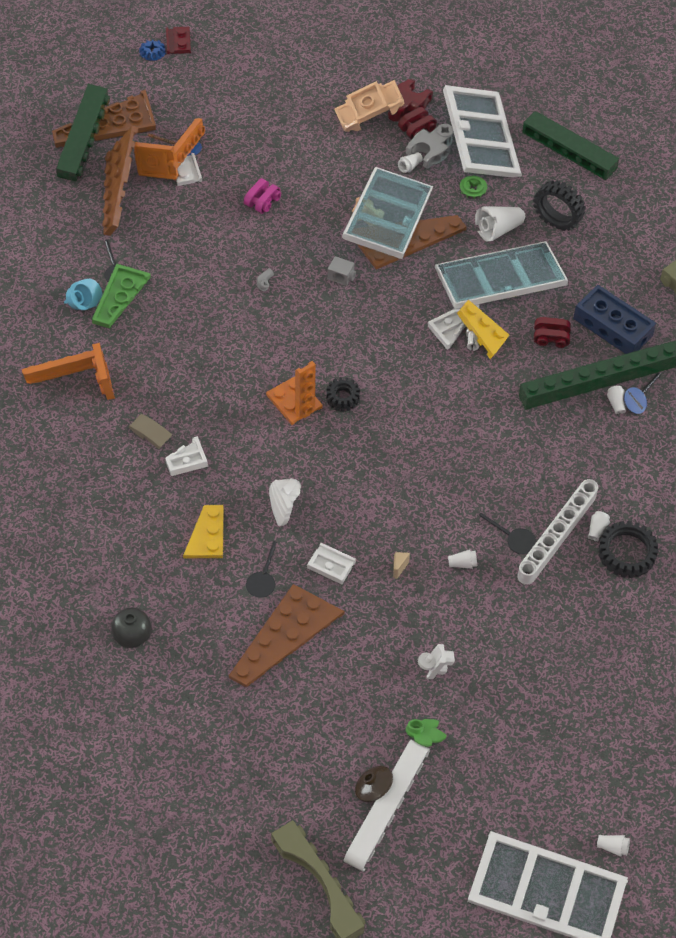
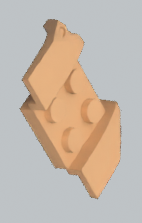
[334,80,404,132]

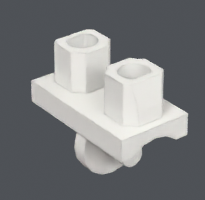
[418,644,455,679]

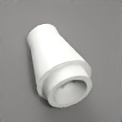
[398,152,423,173]
[607,386,626,414]
[588,511,610,541]
[448,549,477,569]
[597,835,630,857]

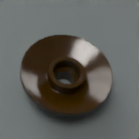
[355,766,393,802]

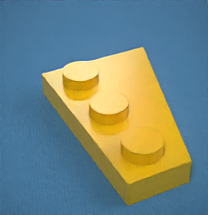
[457,300,509,359]
[183,505,224,558]

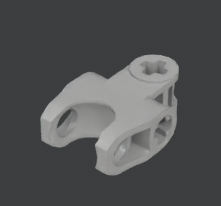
[406,124,453,169]

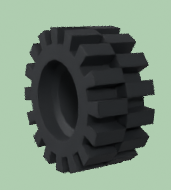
[326,377,360,412]

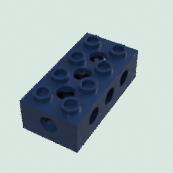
[573,285,656,354]

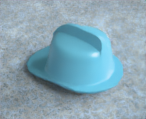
[64,278,103,310]

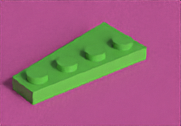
[92,264,151,328]

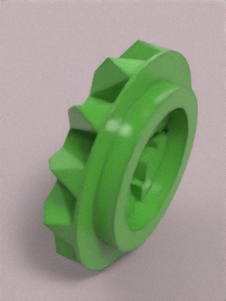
[459,176,487,199]

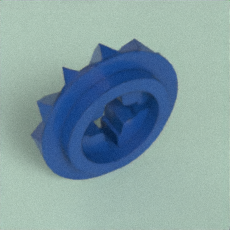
[139,39,166,61]

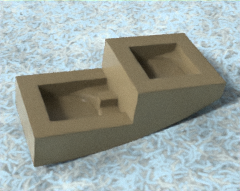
[129,414,172,449]

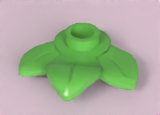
[406,719,447,747]

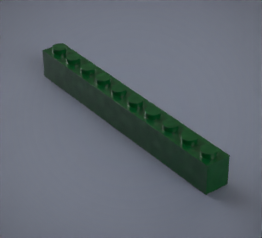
[518,340,676,410]

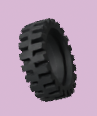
[533,180,586,231]
[599,521,658,578]

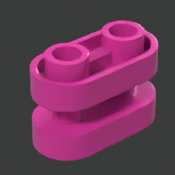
[244,178,281,214]

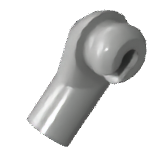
[256,268,274,291]

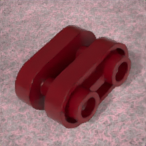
[398,107,437,140]
[534,317,571,348]

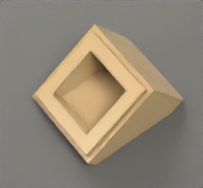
[393,552,410,579]

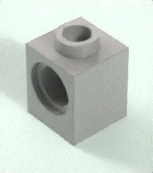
[327,256,356,286]

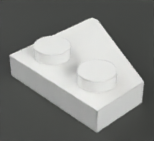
[428,308,466,350]
[165,436,208,476]

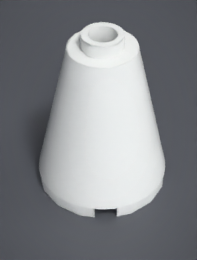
[475,206,525,242]

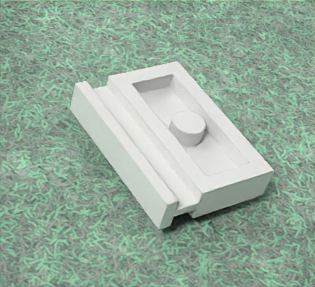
[176,153,202,186]
[307,543,356,584]

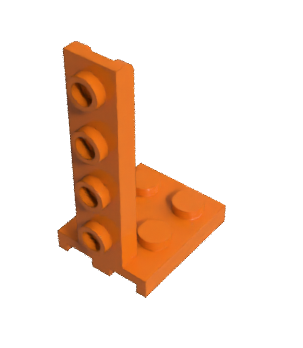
[133,118,205,180]
[22,343,115,400]
[266,361,323,425]

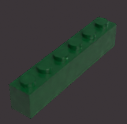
[56,83,110,182]
[522,111,619,181]

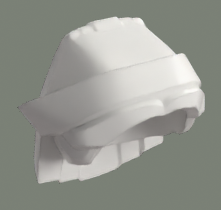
[269,478,301,526]

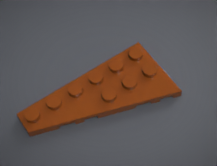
[52,89,156,148]
[102,125,138,236]
[352,215,467,270]
[229,584,345,687]

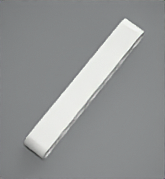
[518,479,598,584]
[344,740,430,871]

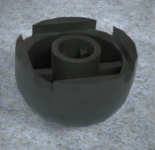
[111,607,152,648]

